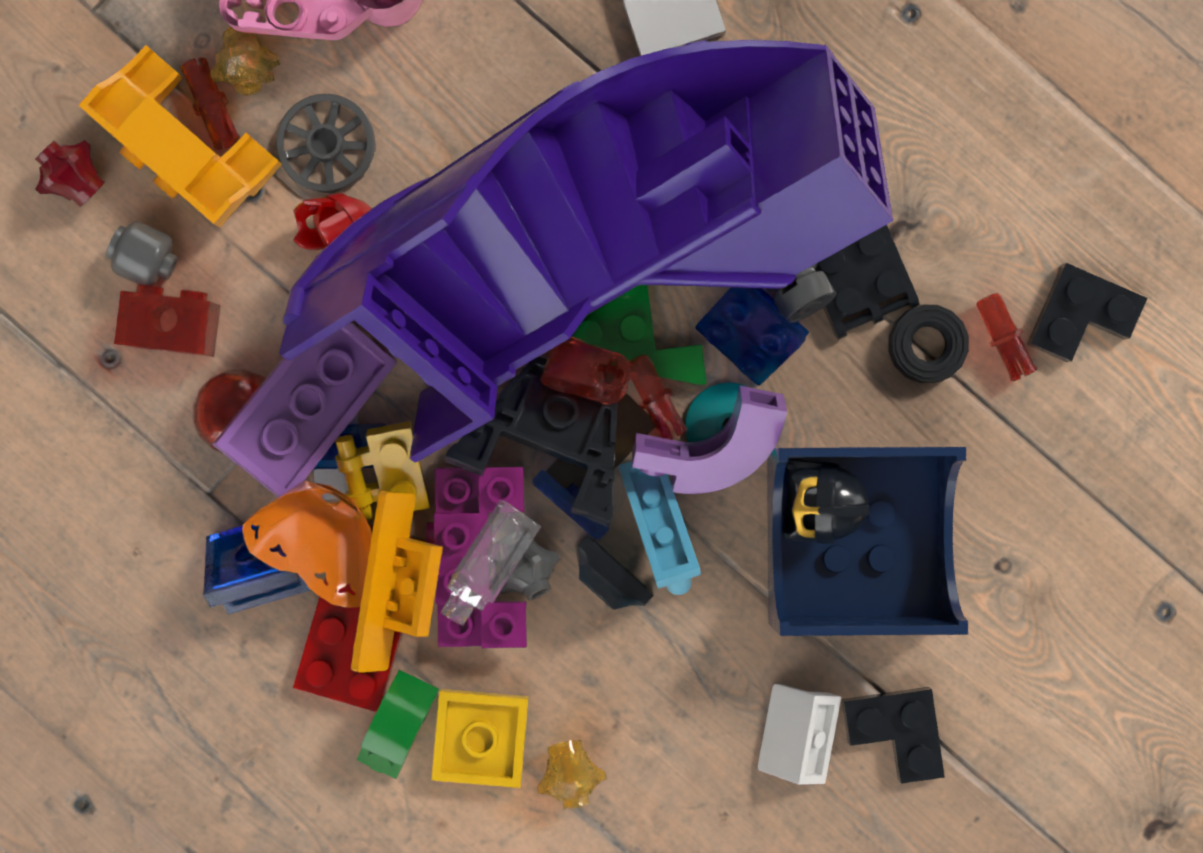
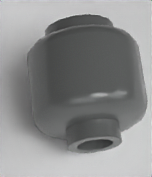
[106,221,178,288]

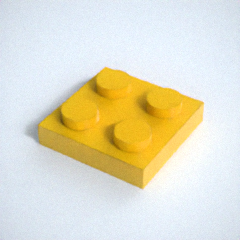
[431,689,529,788]

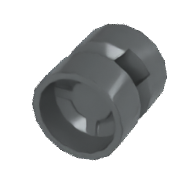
[766,263,837,323]

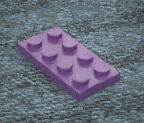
[212,322,397,497]

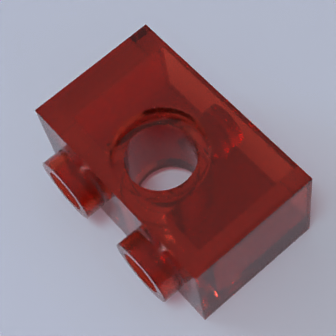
[114,284,221,357]

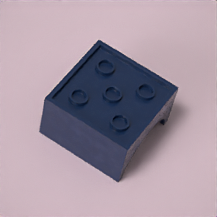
[767,447,968,636]

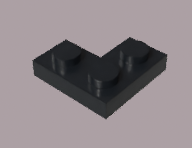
[1027,263,1148,362]
[842,687,945,784]

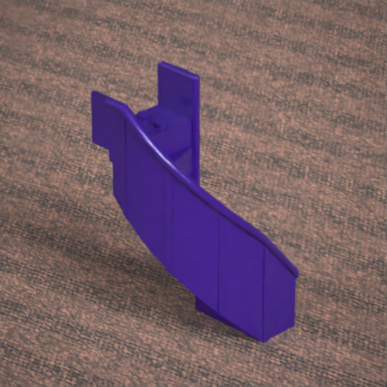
[279,40,893,463]

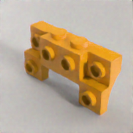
[78,45,282,228]

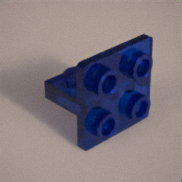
[695,287,809,386]

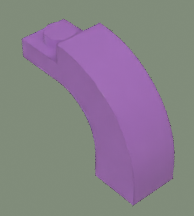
[632,386,787,494]

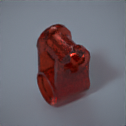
[541,337,631,405]

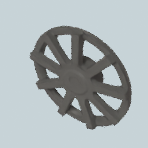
[276,94,376,193]

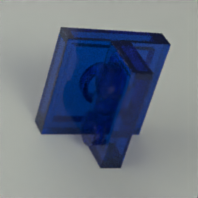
[203,524,311,615]

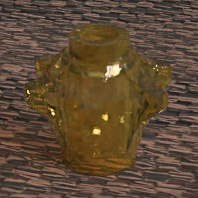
[210,27,280,96]
[537,740,607,810]

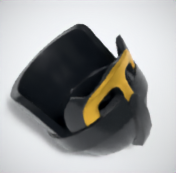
[783,459,870,544]

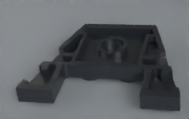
[445,356,618,527]

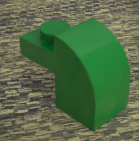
[357,670,439,779]

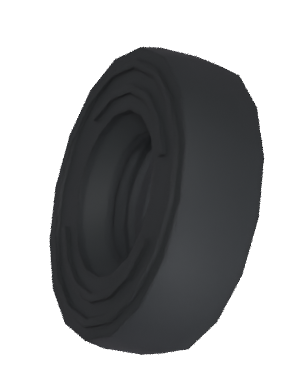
[888,304,969,383]

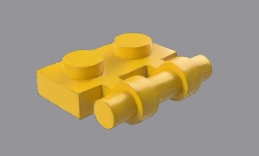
[335,421,430,522]

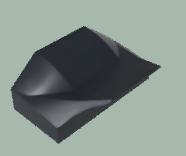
[575,534,654,610]

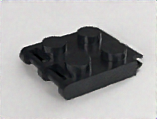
[815,225,920,340]

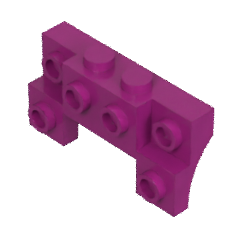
[426,467,527,649]

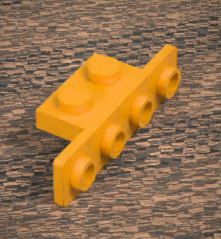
[351,491,443,673]

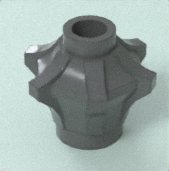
[495,531,561,600]

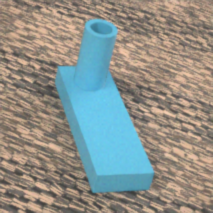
[618,461,701,595]

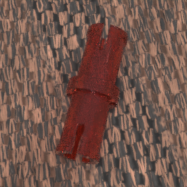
[180,57,241,150]

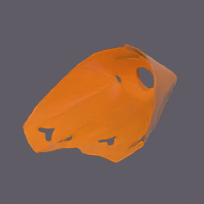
[242,481,372,607]

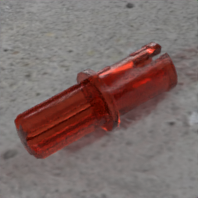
[976,293,1038,382]
[625,354,687,440]

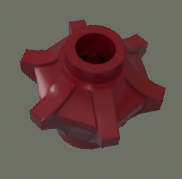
[35,140,105,207]

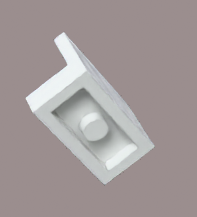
[758,684,841,785]

